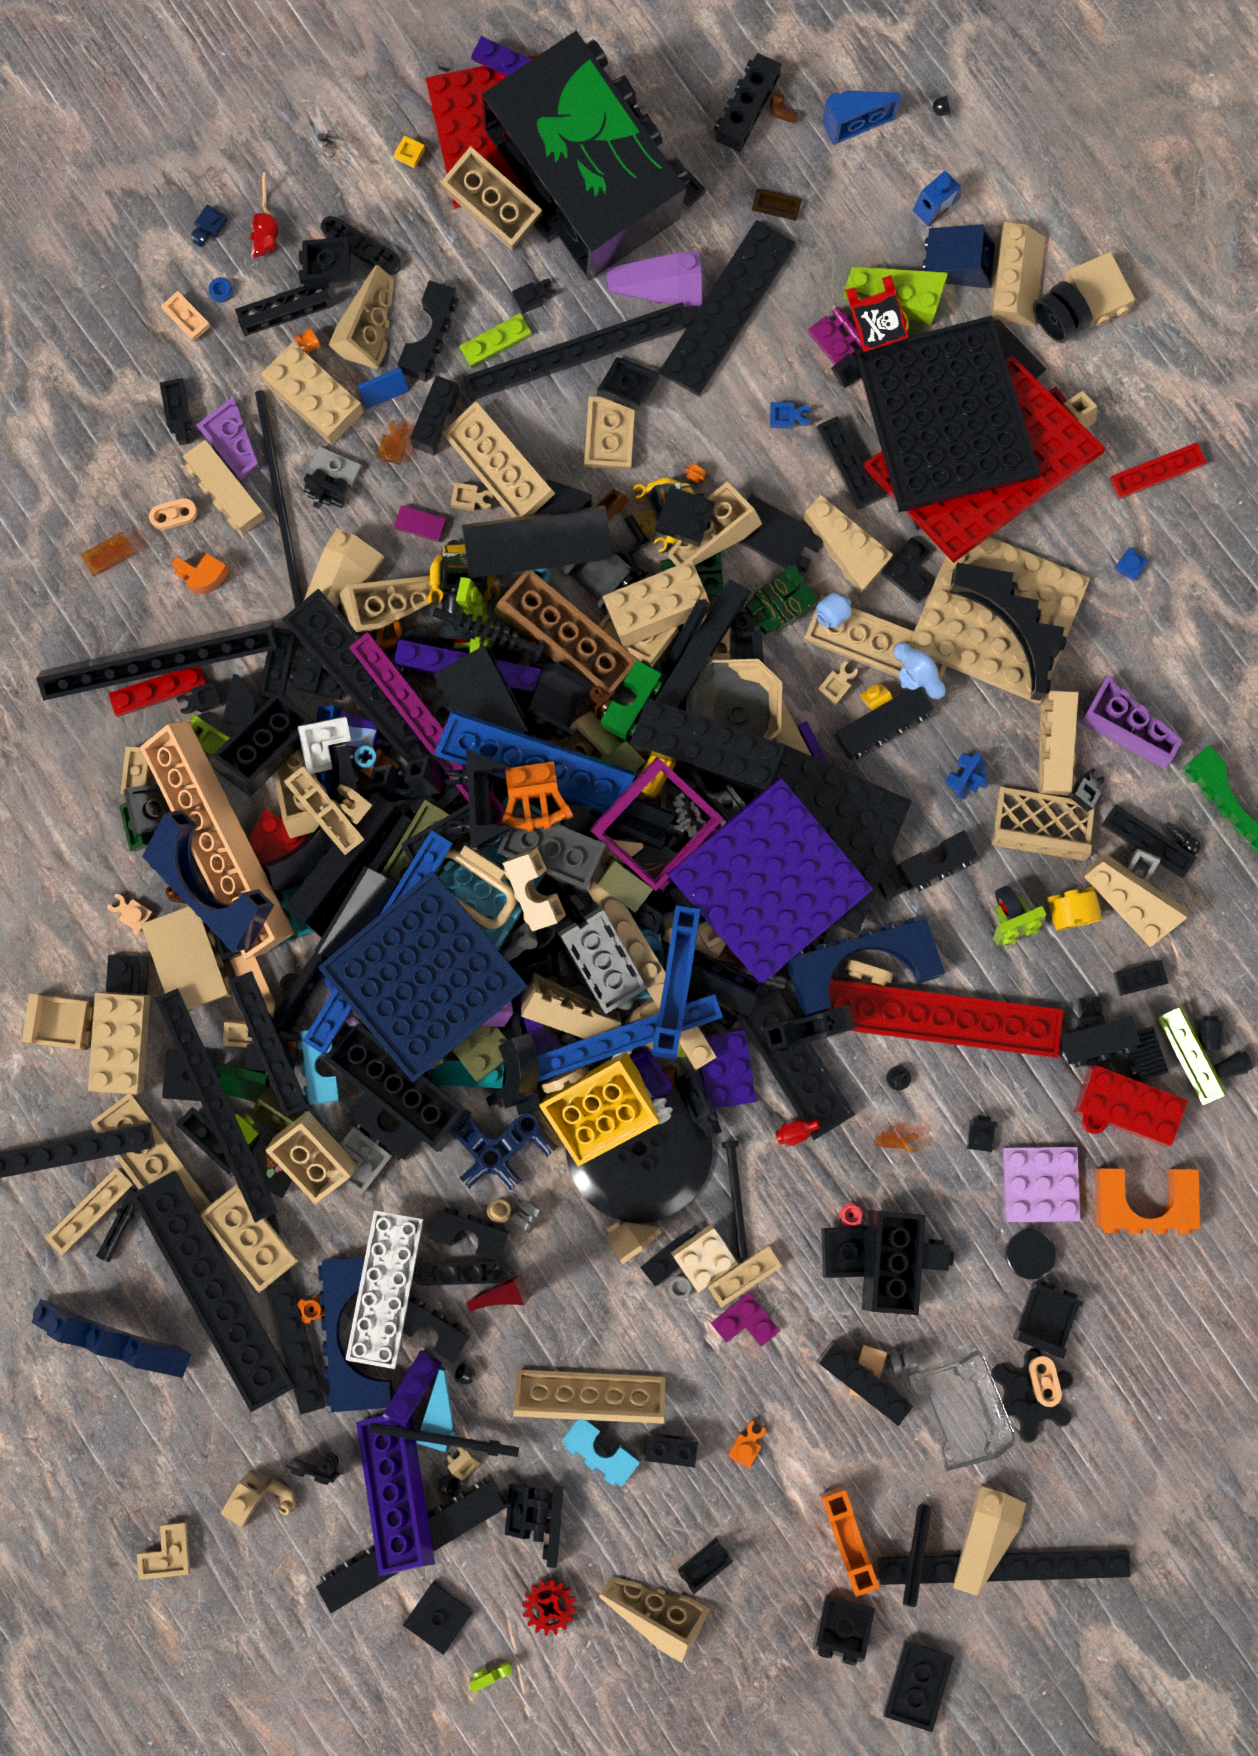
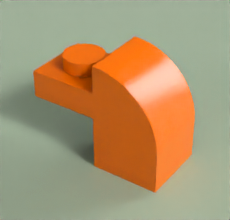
[171,553,230,594]

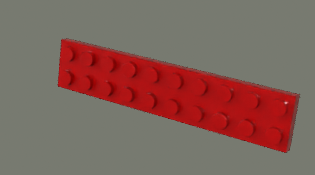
[828,979,1063,1058]

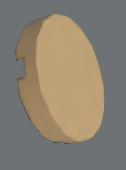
[540,1065,587,1093]

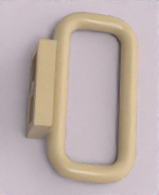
[445,846,517,929]

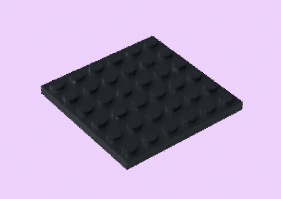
[757,743,912,934]

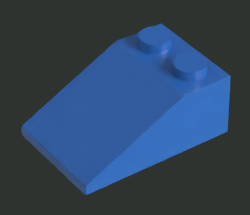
[822,91,901,145]

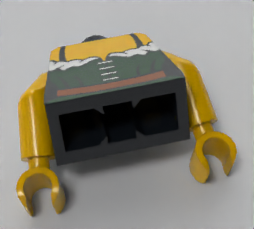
[633,477,706,554]
[428,540,501,604]

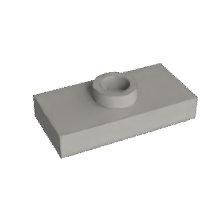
[309,446,362,488]

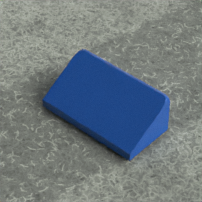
[357,368,409,408]

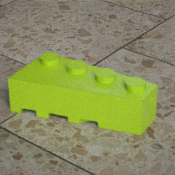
[842,267,948,326]

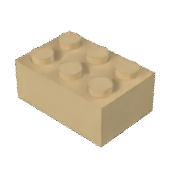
[265,1111,357,1204]

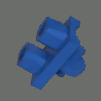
[945,753,989,799]

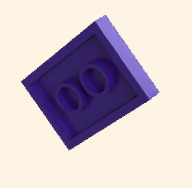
[701,1030,756,1108]

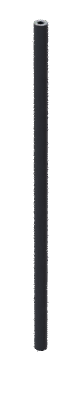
[255,390,303,608]

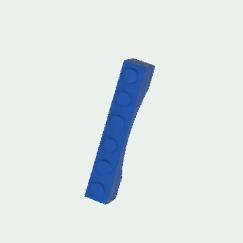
[652,906,701,1060]

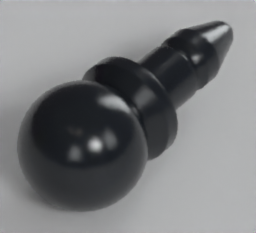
[1166,822,1201,856]

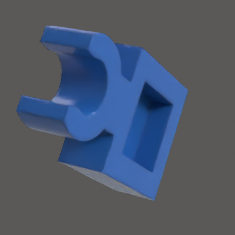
[770,402,810,428]

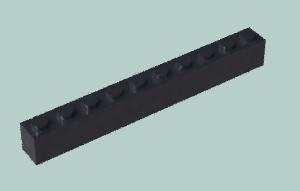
[36,620,279,701]

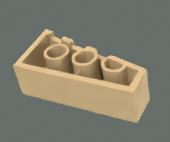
[1038,691,1078,796]
[1084,853,1189,947]

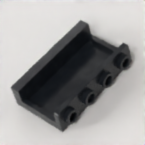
[434,646,533,736]

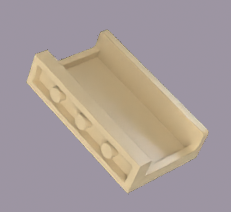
[141,906,232,1010]

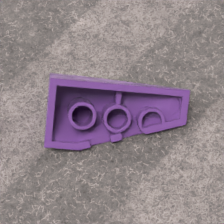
[606,251,702,308]

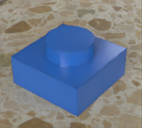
[1114,547,1149,582]

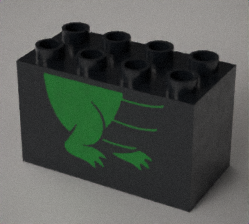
[481,30,690,281]

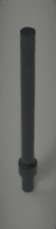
[369,1422,519,1457]

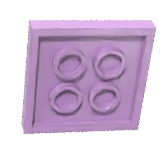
[1002,1147,1080,1222]

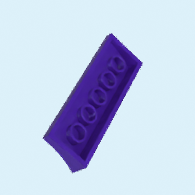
[356,1416,435,1576]

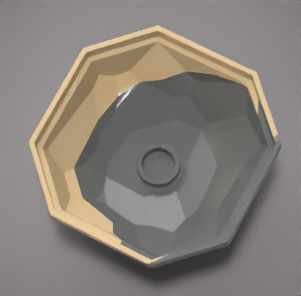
[686,659,783,741]

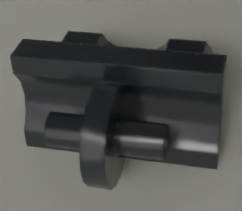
[304,469,347,509]

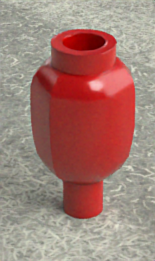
[775,1119,820,1146]

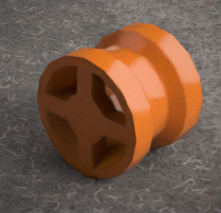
[293,327,321,355]

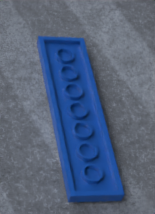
[434,709,635,812]

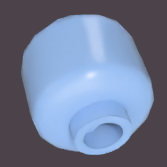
[816,593,852,628]

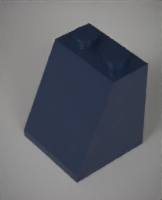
[922,224,996,288]

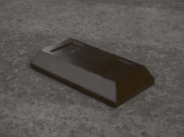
[752,188,802,221]

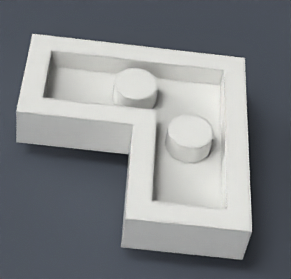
[298,716,351,774]

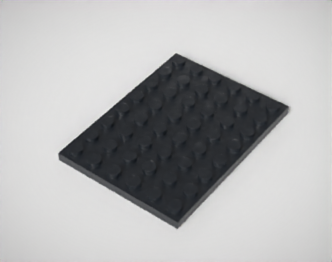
[855,316,1040,513]

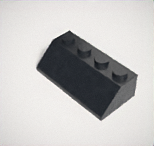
[314,866,399,958]

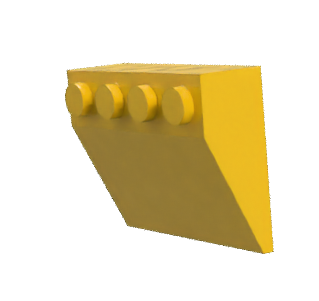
[539,1051,660,1166]

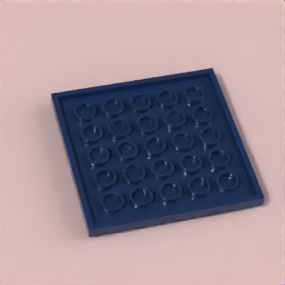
[318,871,528,1082]

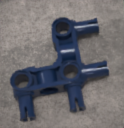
[434,1114,558,1191]

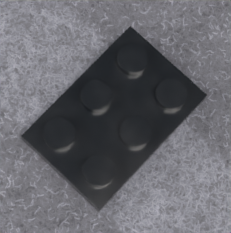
[883,1639,954,1732]

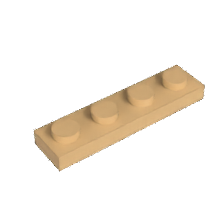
[45,1167,135,1255]

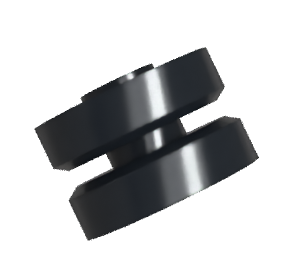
[1033,281,1092,343]

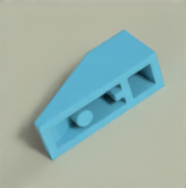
[417,1368,457,1452]

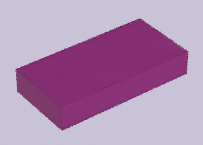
[394,505,446,542]

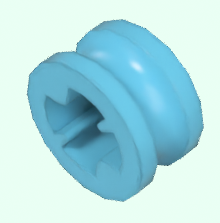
[354,746,377,769]

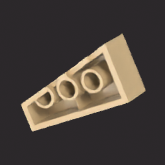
[803,495,893,597]
[521,973,622,1038]

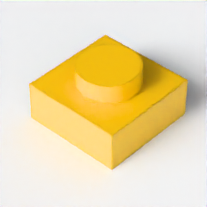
[394,135,425,168]
[860,683,893,711]

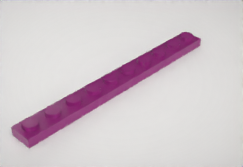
[349,632,506,825]

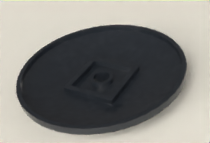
[566,1085,712,1223]

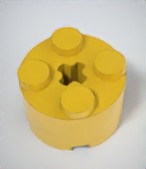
[1047,887,1102,931]

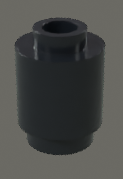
[1199,1016,1224,1050]

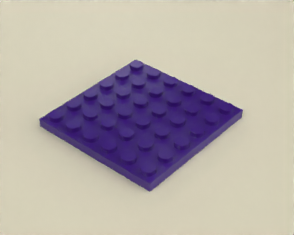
[666,777,873,983]

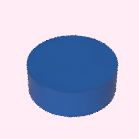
[209,277,233,303]

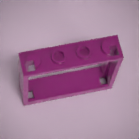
[590,757,723,891]

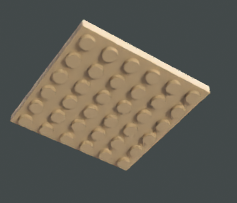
[909,537,1090,704]

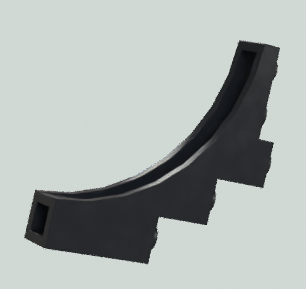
[949,562,1066,701]
[264,743,372,890]

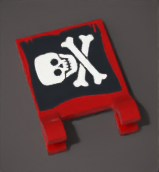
[846,275,909,352]

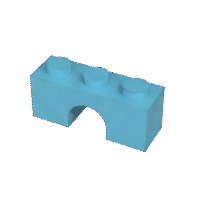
[298,1030,341,1105]
[562,1419,640,1487]

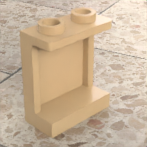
[1064,252,1135,327]
[21,993,94,1050]

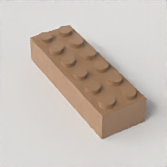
[493,570,639,695]

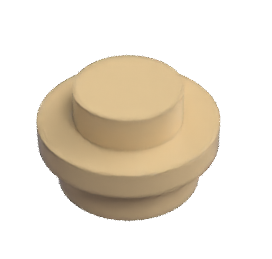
[487,1199,511,1224]

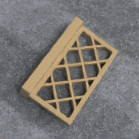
[991,787,1095,861]

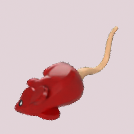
[250,172,279,258]

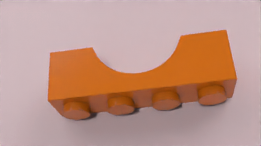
[820,1485,880,1597]

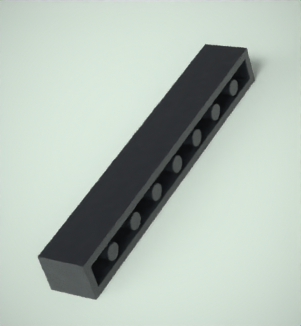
[316,1478,507,1613]

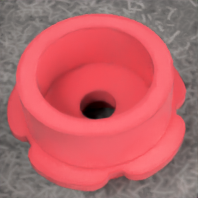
[839,1203,863,1227]

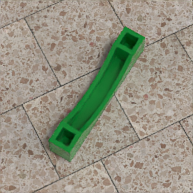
[1183,745,1258,855]

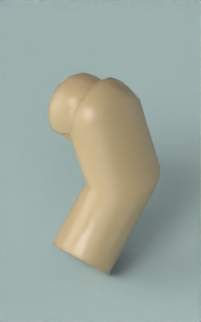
[267,1478,296,1515]

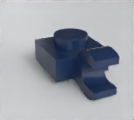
[190,204,228,247]

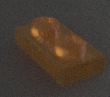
[80,532,135,577]

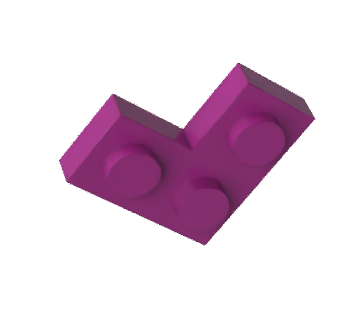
[711,1292,780,1346]

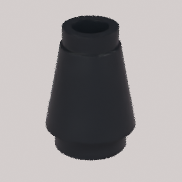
[1214,1051,1253,1079]

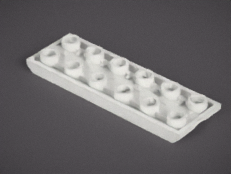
[346,1210,423,1369]

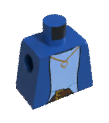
[912,171,961,226]

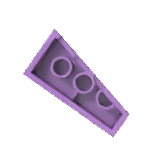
[1079,675,1183,769]

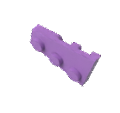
[196,397,259,480]

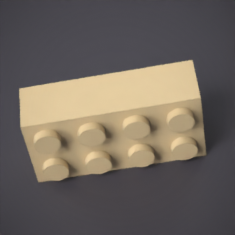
[440,146,542,251]
[260,342,364,445]
[603,560,711,648]
[88,991,151,1095]

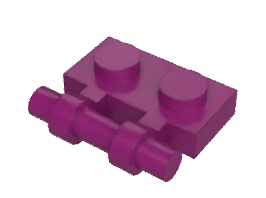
[808,306,862,365]

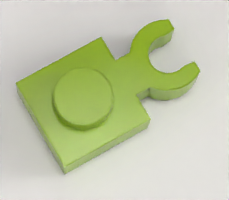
[468,1660,513,1693]

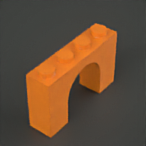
[1095,1169,1200,1234]

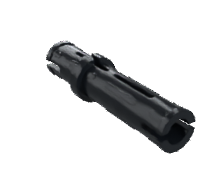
[96,1189,137,1262]

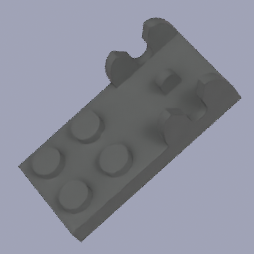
[497,808,608,893]

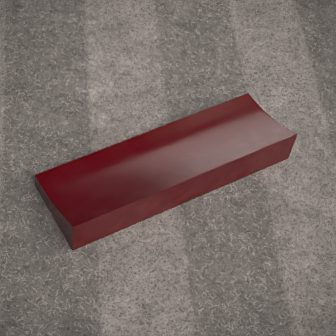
[466,1274,531,1312]

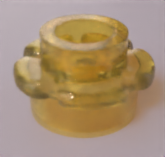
[637,510,657,533]

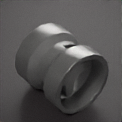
[511,1199,544,1233]
[888,1346,919,1376]

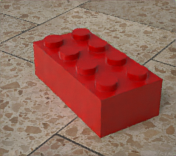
[1073,1065,1188,1147]

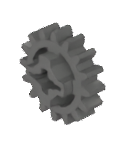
[673,789,715,840]

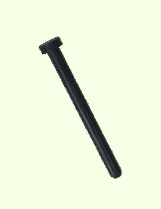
[722,1140,748,1260]

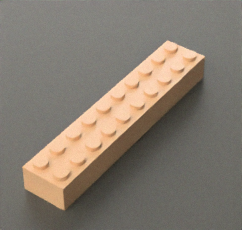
[140,721,295,960]

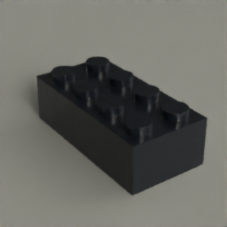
[212,692,314,797]
[861,1210,926,1315]

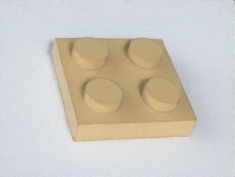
[671,1225,738,1293]

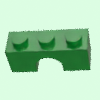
[600,660,663,741]

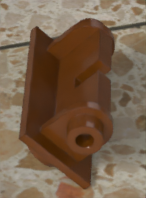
[590,686,614,719]

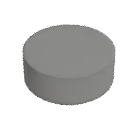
[667,1275,692,1301]

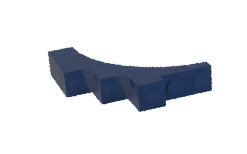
[31,1299,191,1378]

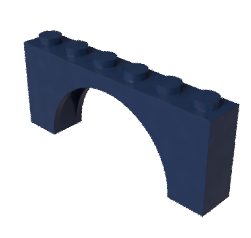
[142,810,274,953]
[786,917,945,1017]
[318,1257,393,1413]

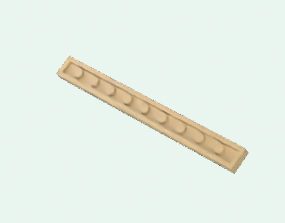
[588,863,717,1070]

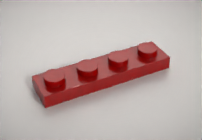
[1109,442,1207,500]
[108,666,207,717]

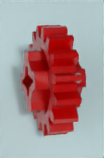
[522,1577,576,1636]

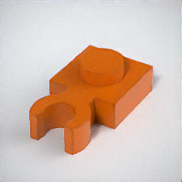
[728,1420,766,1469]

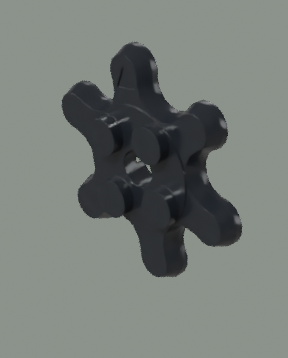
[988,1348,1074,1443]

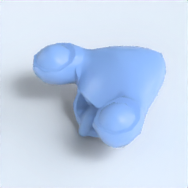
[893,642,946,699]

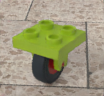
[439,606,496,653]
[993,885,1047,946]

